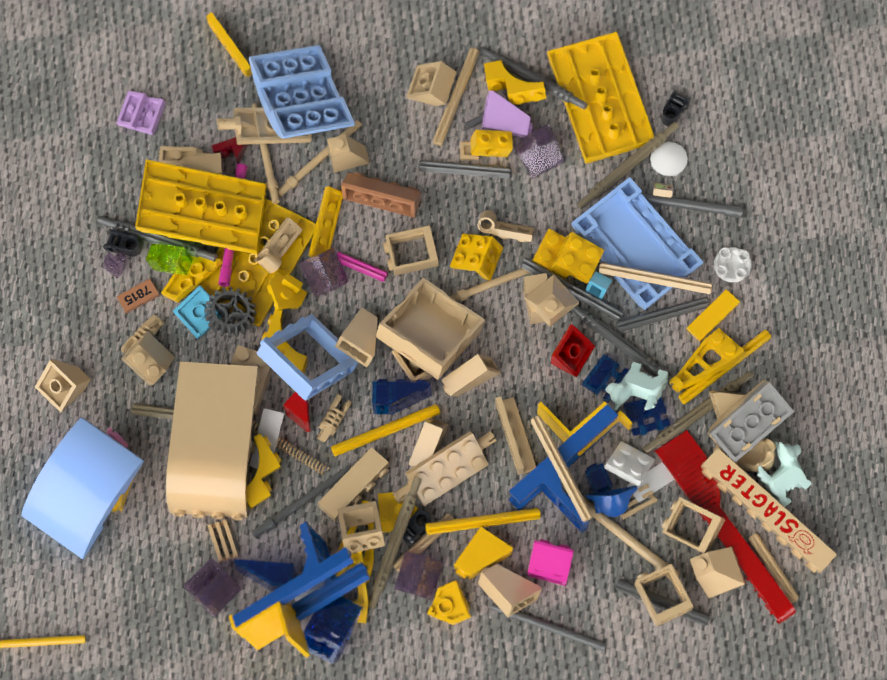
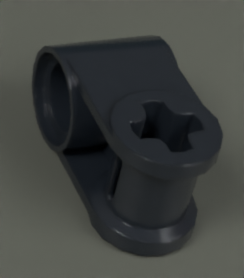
[661,90,691,127]
[103,229,142,257]
[402,510,431,548]

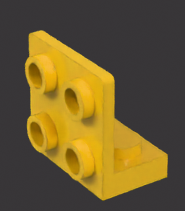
[450,234,504,281]

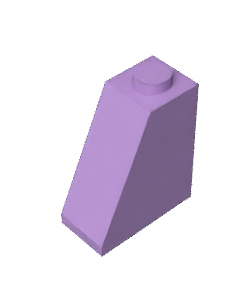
[481,91,532,138]

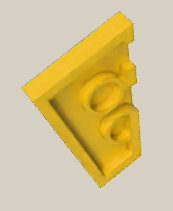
[161,254,223,303]

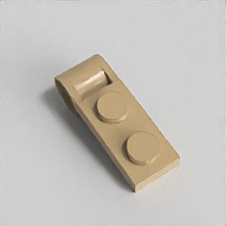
[478,210,534,243]
[256,217,302,273]

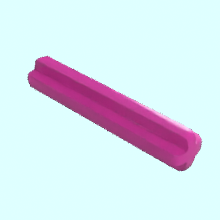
[334,251,388,282]

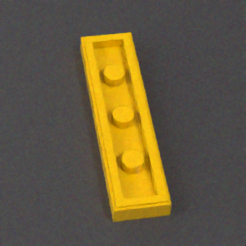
[206,12,252,77]
[308,186,343,262]

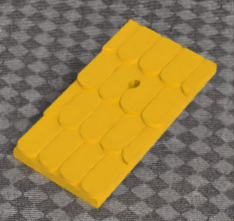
[547,32,654,164]
[135,159,267,254]
[195,198,316,327]

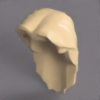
[713,439,776,472]

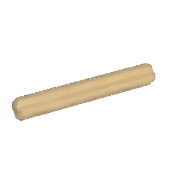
[393,514,454,572]
[748,533,799,603]

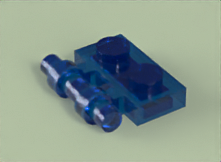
[582,354,629,403]
[623,397,670,436]

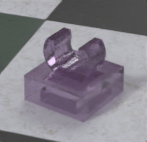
[103,252,126,278]

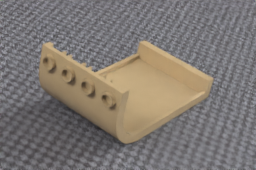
[166,362,259,520]

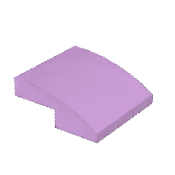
[116,91,166,135]

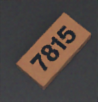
[116,279,159,314]

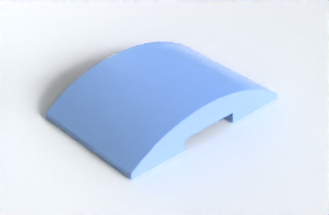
[249,45,355,139]
[21,417,144,559]

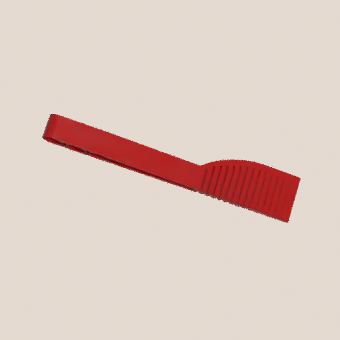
[655,430,796,624]

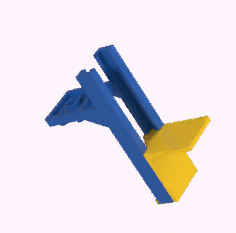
[509,401,633,533]
[229,522,370,658]

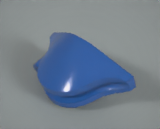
[586,486,637,517]

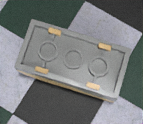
[707,380,794,463]

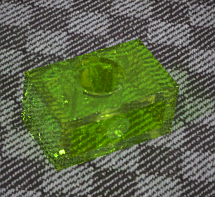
[145,243,193,275]

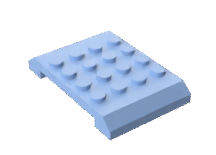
[571,177,704,310]

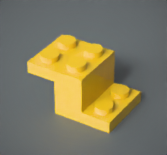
[532,228,604,284]

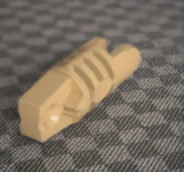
[121,315,163,354]
[317,393,352,442]

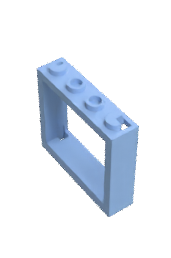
[257,314,359,401]

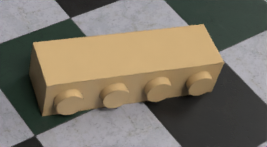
[318,447,389,523]

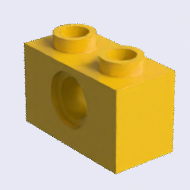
[470,129,513,157]

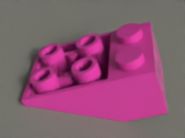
[527,539,574,586]

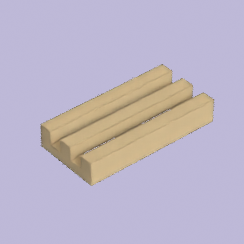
[620,484,657,520]
[207,519,238,563]

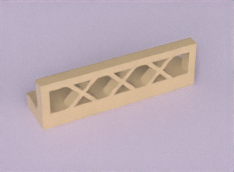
[495,396,536,475]

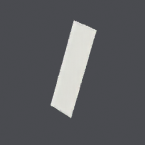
[249,408,284,469]
[626,462,674,502]

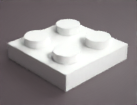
[604,441,655,487]

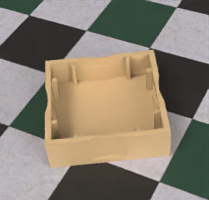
[376,278,485,380]

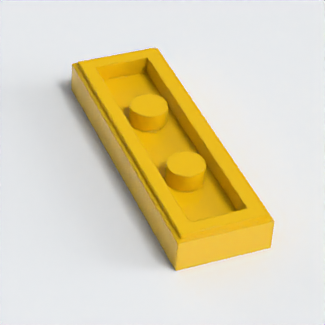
[687,289,740,342]

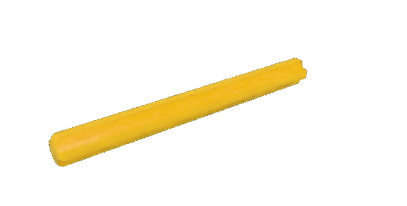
[678,330,771,404]
[331,404,440,456]
[425,508,541,535]

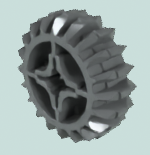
[204,286,256,338]

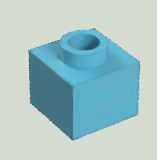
[585,271,612,299]

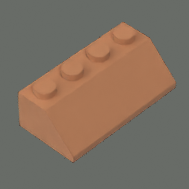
[341,173,421,218]

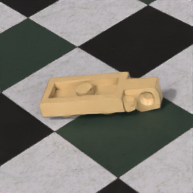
[159,146,211,167]

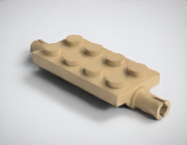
[217,107,312,145]
[393,431,497,506]

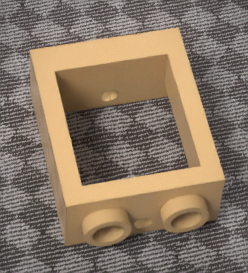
[383,225,439,276]
[662,497,725,553]
[337,501,385,553]
[634,564,693,627]

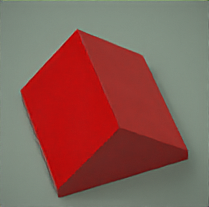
[551,324,595,378]
[283,391,310,432]

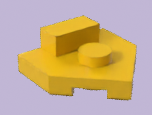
[267,272,308,311]
[378,492,419,533]
[427,580,472,625]

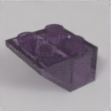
[183,558,242,618]

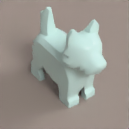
[605,362,668,410]
[757,441,812,507]

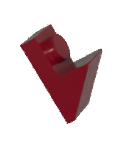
[211,137,249,164]

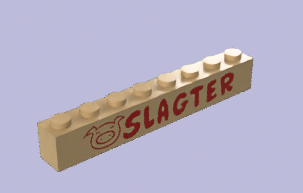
[701,448,837,574]

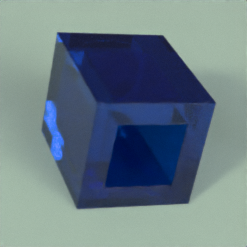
[584,463,613,493]

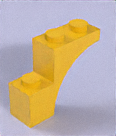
[483,60,547,105]
[262,310,308,374]
[246,433,282,509]

